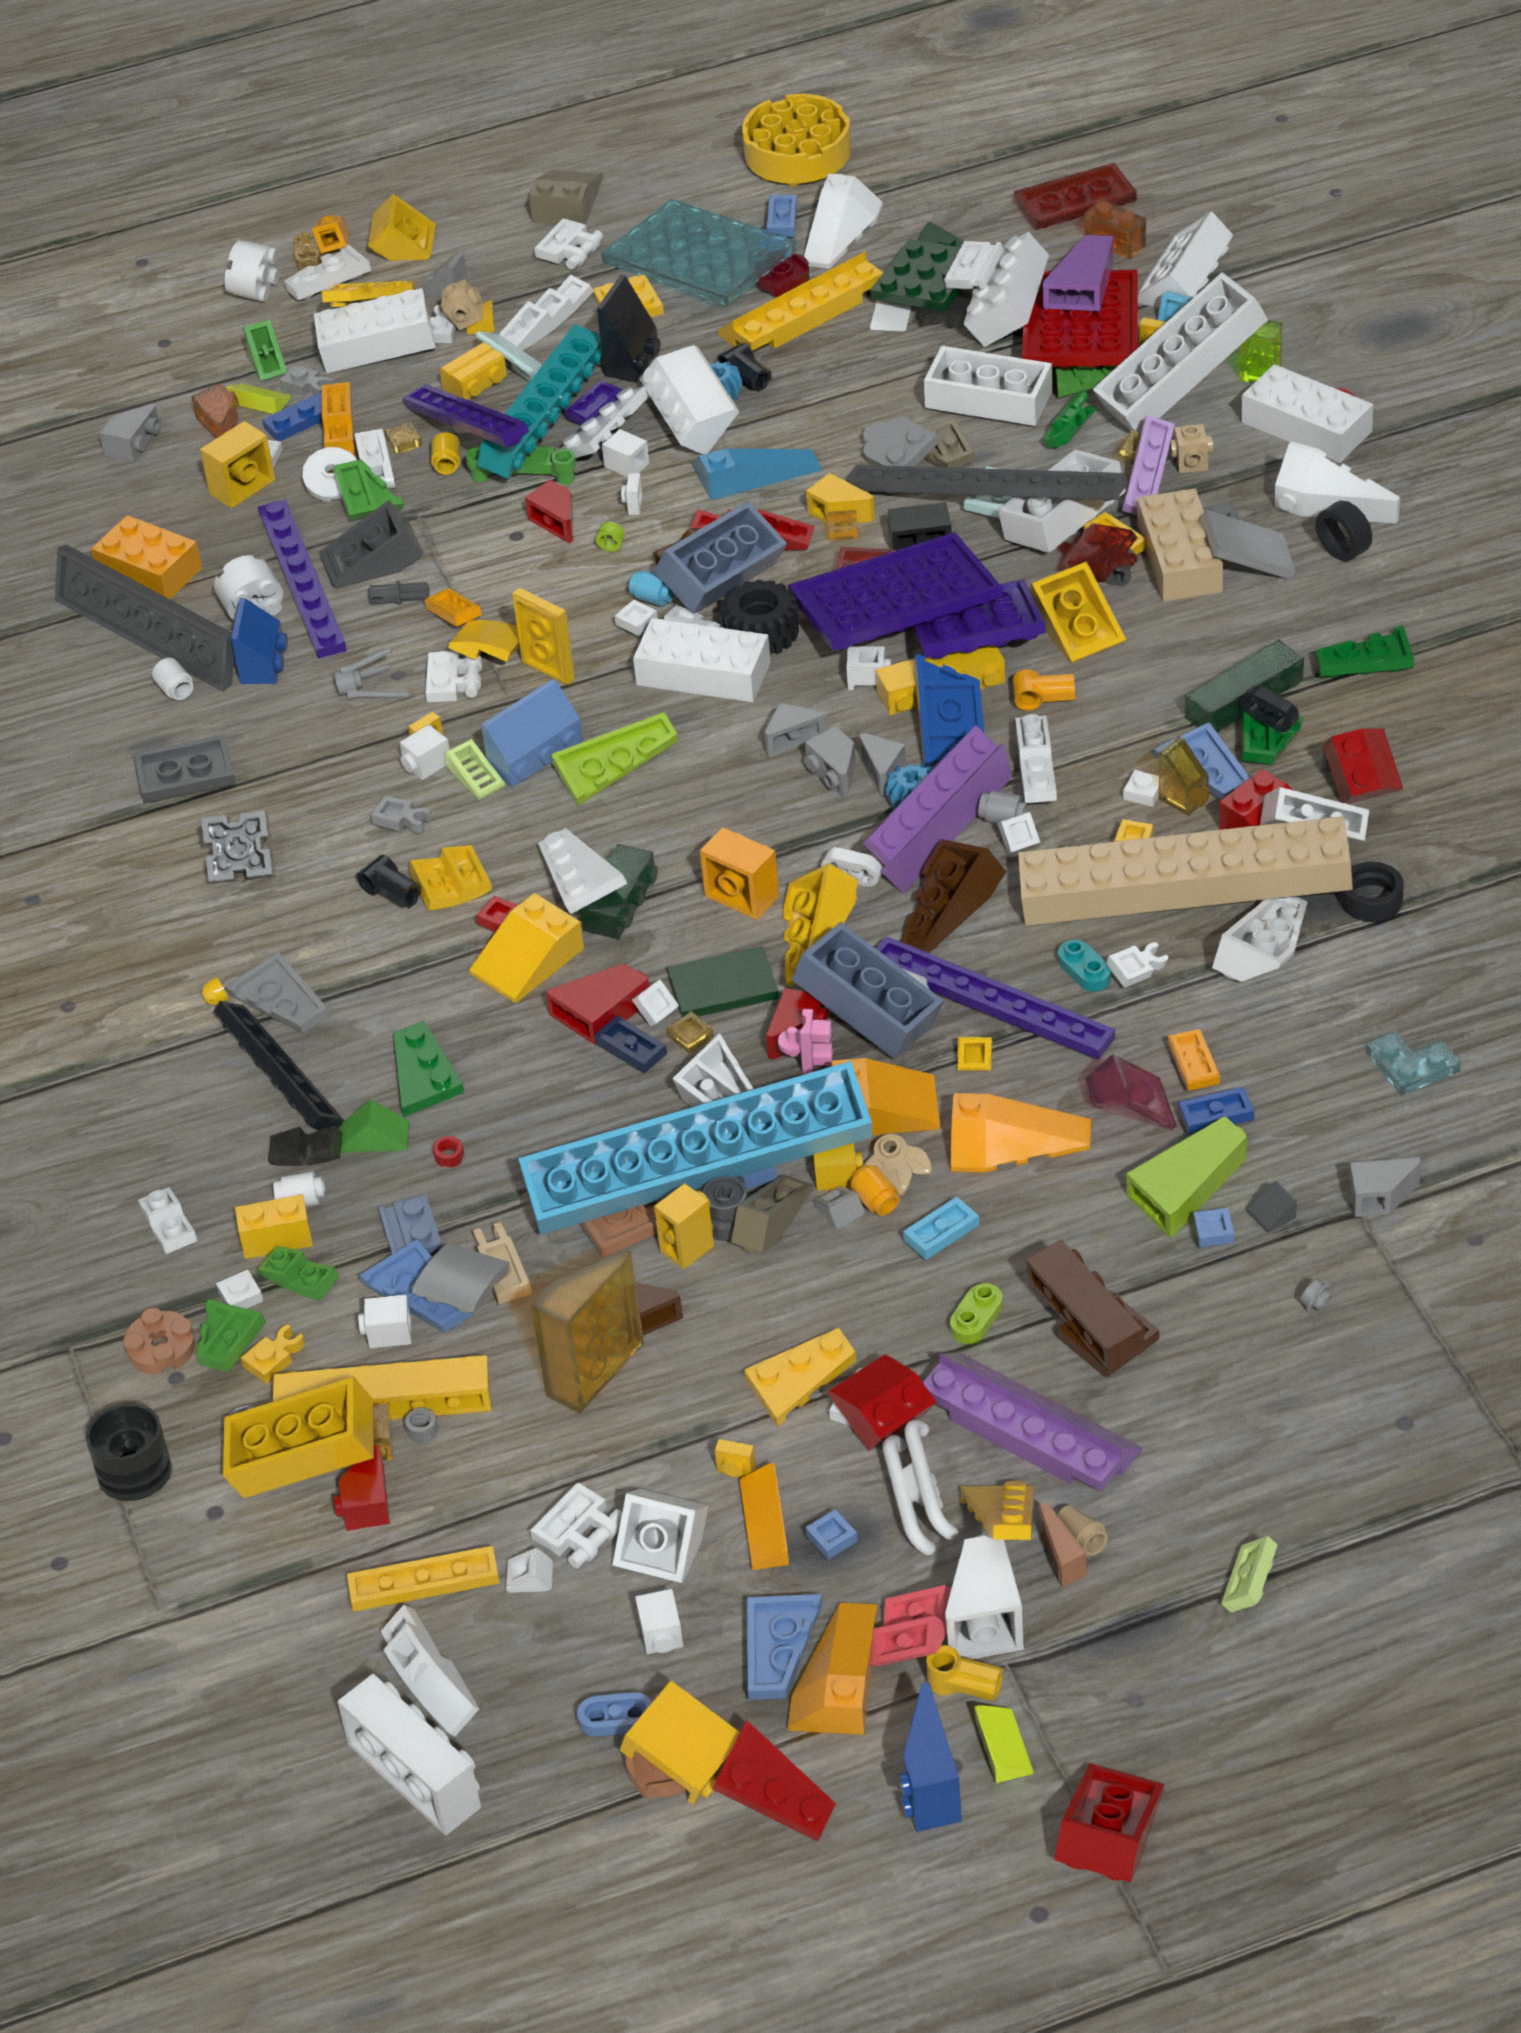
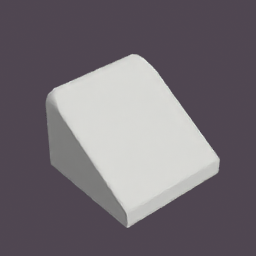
[506,1547,553,1593]

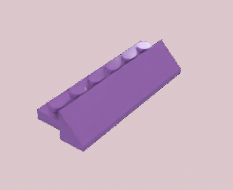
[863,725,1012,894]
[923,1353,1142,1491]

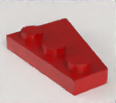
[712,1719,836,1842]

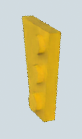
[744,1328,856,1427]

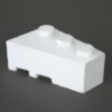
[672,1033,753,1107]

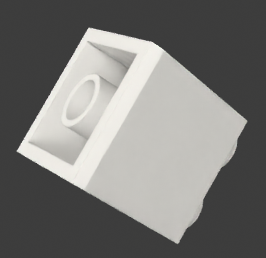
[945,1534,1024,1660]

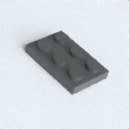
[134,734,236,803]

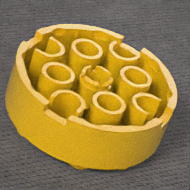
[742,94,851,186]

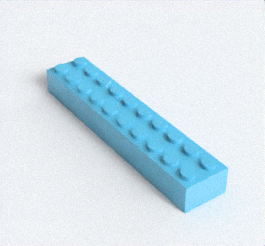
[519,1061,872,1235]

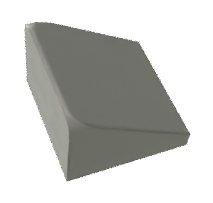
[813,1186,864,1229]

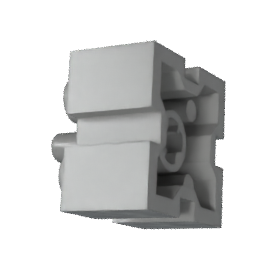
[201,810,275,883]

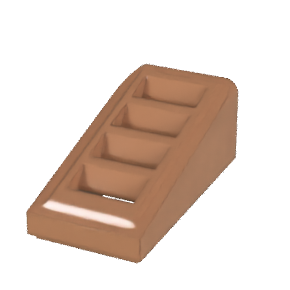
[1040,1502,1087,1587]

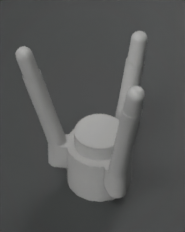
[334,648,410,699]

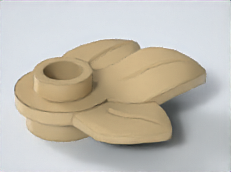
[864,1134,932,1196]

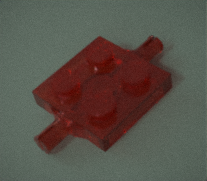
[1058,523,1138,583]

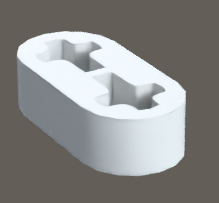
[821,847,884,887]

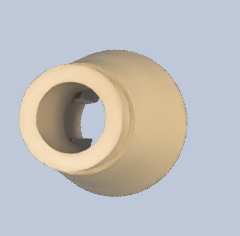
[1058,1505,1108,1556]

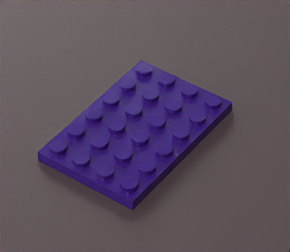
[788,532,1003,651]

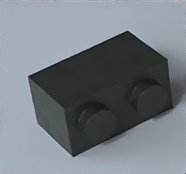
[887,502,952,551]

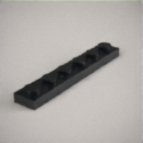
[214,1001,344,1131]

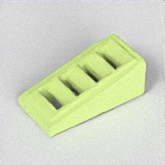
[445,739,505,800]

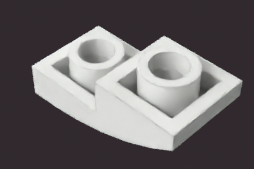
[138,1187,198,1254]

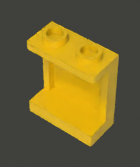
[619,1681,740,1805]

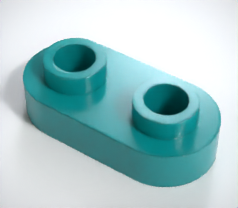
[1058,940,1111,991]

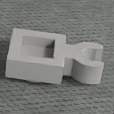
[280,364,333,396]
[371,795,432,833]

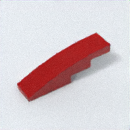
[690,509,815,550]

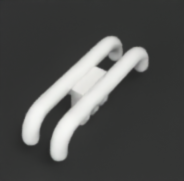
[882,1420,958,1556]

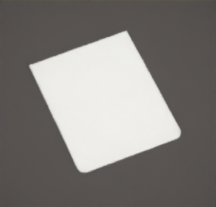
[870,300,911,331]

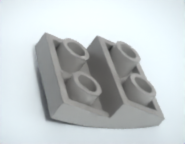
[412,1243,509,1313]

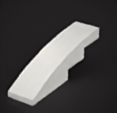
[499,274,594,351]

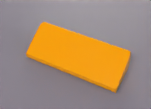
[739,1463,789,1570]

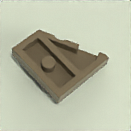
[924,418,976,468]

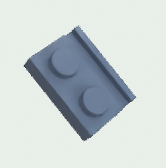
[378,1194,442,1256]

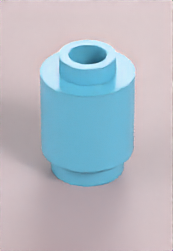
[629,570,675,606]

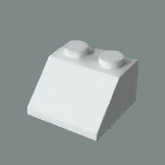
[612,1488,709,1583]

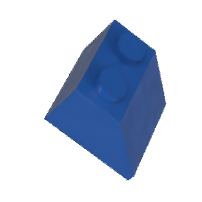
[231,598,288,684]

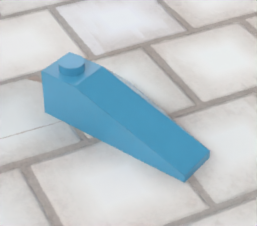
[692,448,821,500]

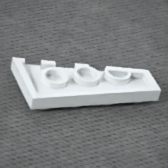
[559,386,650,458]
[538,828,628,914]

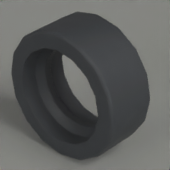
[1315,500,1373,562]
[1341,861,1404,922]

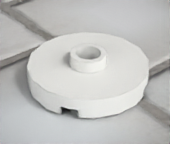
[302,447,357,502]

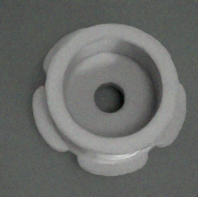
[1300,1278,1332,1311]

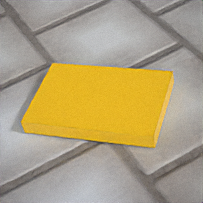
[512,587,575,685]

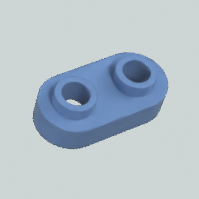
[577,1692,652,1737]

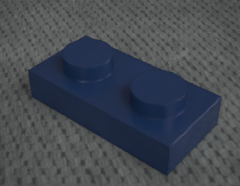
[595,1015,667,1073]

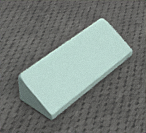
[476,331,542,382]

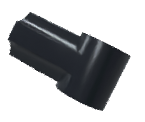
[717,343,772,392]
[356,854,422,909]

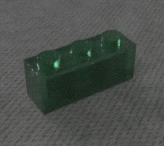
[580,844,658,940]

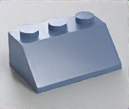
[481,679,583,788]

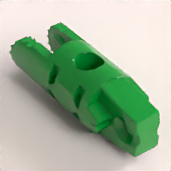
[1043,390,1096,448]

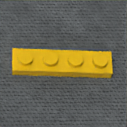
[347,1546,500,1612]

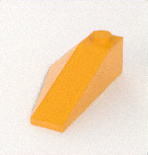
[951,1093,1092,1172]

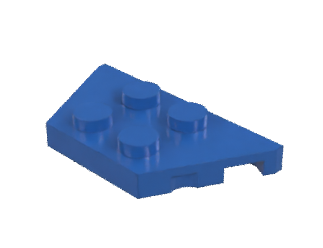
[914,654,985,768]

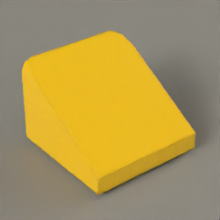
[466,300,495,335]
[957,1037,993,1071]

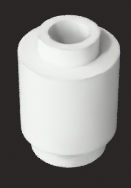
[152,658,193,700]
[273,1171,326,1207]

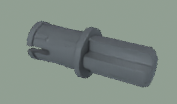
[369,581,430,605]

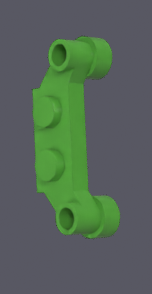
[466,446,576,485]

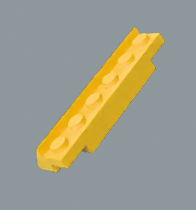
[718,251,884,351]

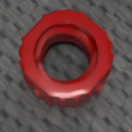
[433,1135,465,1168]

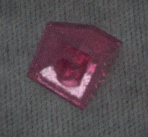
[1085,1054,1177,1130]

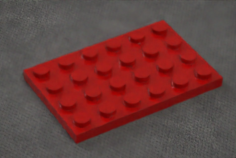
[1022,270,1138,368]

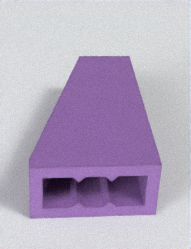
[1043,235,1114,311]

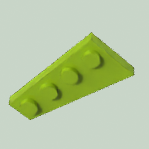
[551,712,678,806]

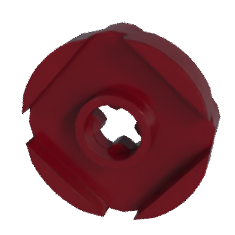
[754,253,810,297]

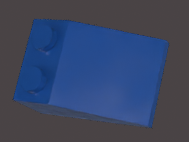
[898,1682,962,1832]

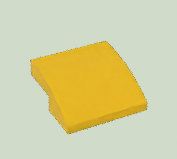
[448,620,520,662]
[408,845,492,911]

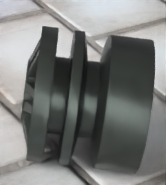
[85,1404,173,1501]

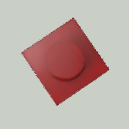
[476,895,518,932]

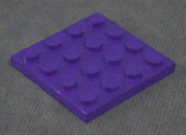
[912,579,1046,659]

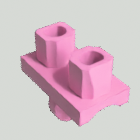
[778,1009,833,1075]

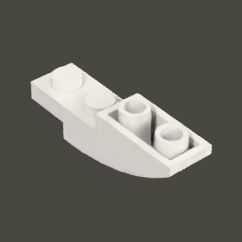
[1015,714,1057,803]
[380,1604,479,1736]

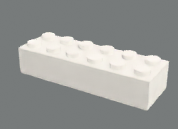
[1093,272,1268,437]

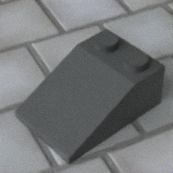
[319,500,424,588]

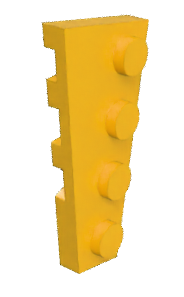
[960,1481,1034,1540]

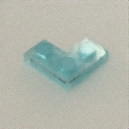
[1366,1031,1461,1096]

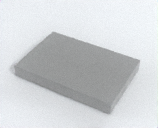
[1201,510,1296,579]

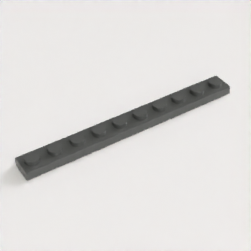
[845,465,1128,501]

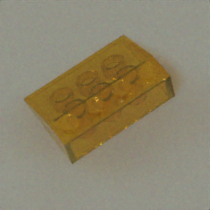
[531,1249,644,1414]

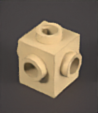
[440,279,483,330]
[1169,424,1213,473]

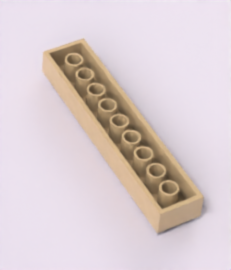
[1018,816,1353,926]

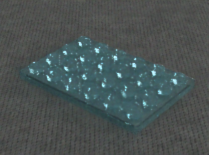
[601,199,798,306]

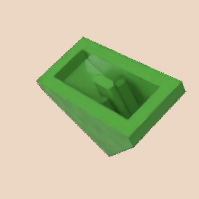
[243,319,287,382]
[340,1099,410,1153]

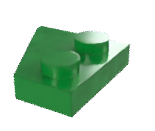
[1241,709,1304,765]

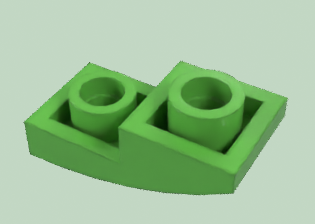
[257,1246,339,1301]

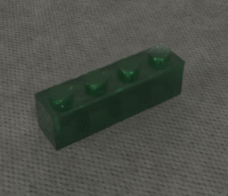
[1185,639,1304,733]

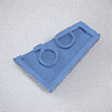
[747,1594,823,1700]

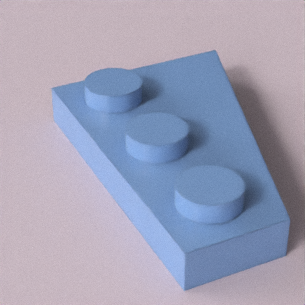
[1153,722,1250,800]
[359,1239,474,1333]

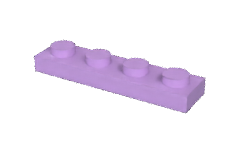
[1122,415,1175,515]

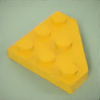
[322,280,416,307]

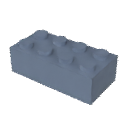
[654,501,787,614]
[792,922,944,1059]

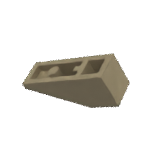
[731,1174,813,1254]

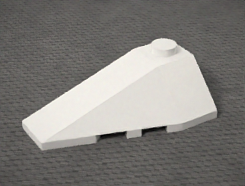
[804,174,883,269]
[1275,441,1400,524]
[1212,896,1307,982]

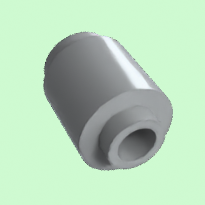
[978,790,1027,824]

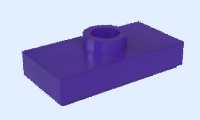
[565,380,623,425]

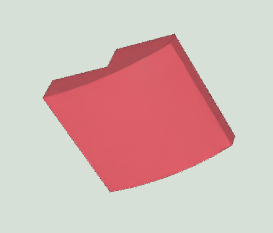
[871,1585,952,1667]

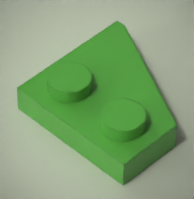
[333,459,404,521]
[196,1299,266,1372]

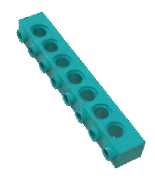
[477,324,603,479]

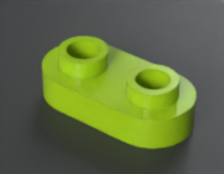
[950,1283,1003,1344]

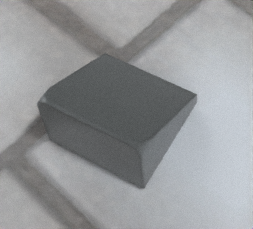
[1247,1181,1297,1233]

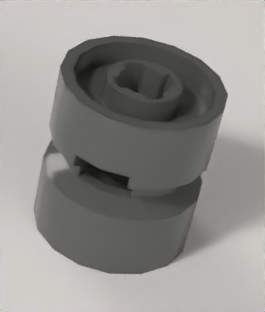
[702,1176,748,1241]

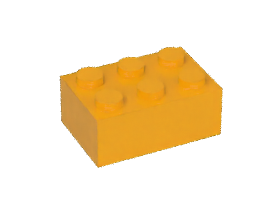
[91,515,202,599]

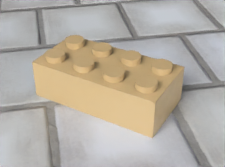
[1137,488,1223,602]

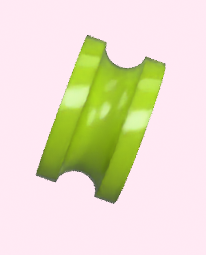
[596,522,625,552]

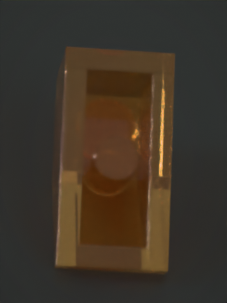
[191,383,239,439]

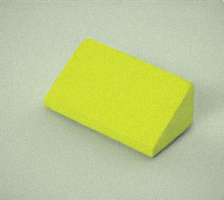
[226,383,291,414]
[974,1705,1033,1783]

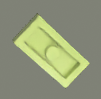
[1221,1536,1278,1613]

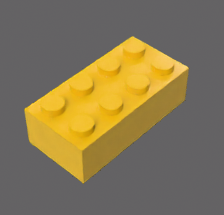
[223,1376,374,1499]

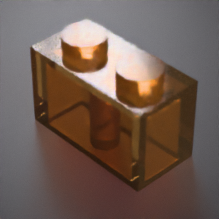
[1084,200,1146,259]

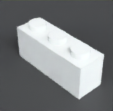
[1260,787,1369,848]

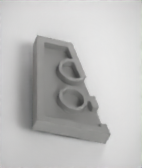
[225,952,331,1033]

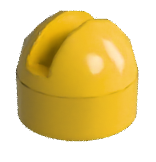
[202,977,229,1005]

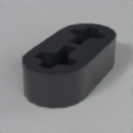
[1241,685,1299,732]

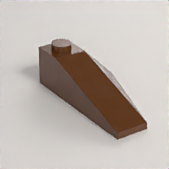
[901,839,1006,953]

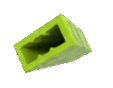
[1126,1116,1248,1238]

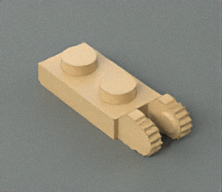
[473,1221,532,1304]

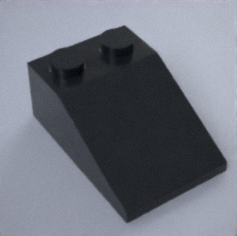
[597,275,661,383]

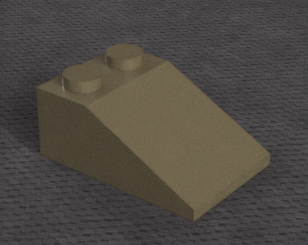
[529,170,603,225]

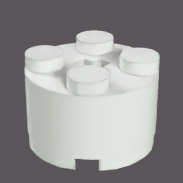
[225,240,280,302]
[214,555,283,621]

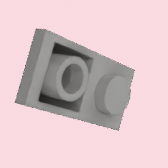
[99,404,161,462]
[804,726,856,798]
[1349,1157,1421,1217]

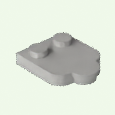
[863,417,940,466]

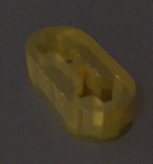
[293,232,321,271]

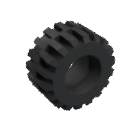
[721,579,799,656]

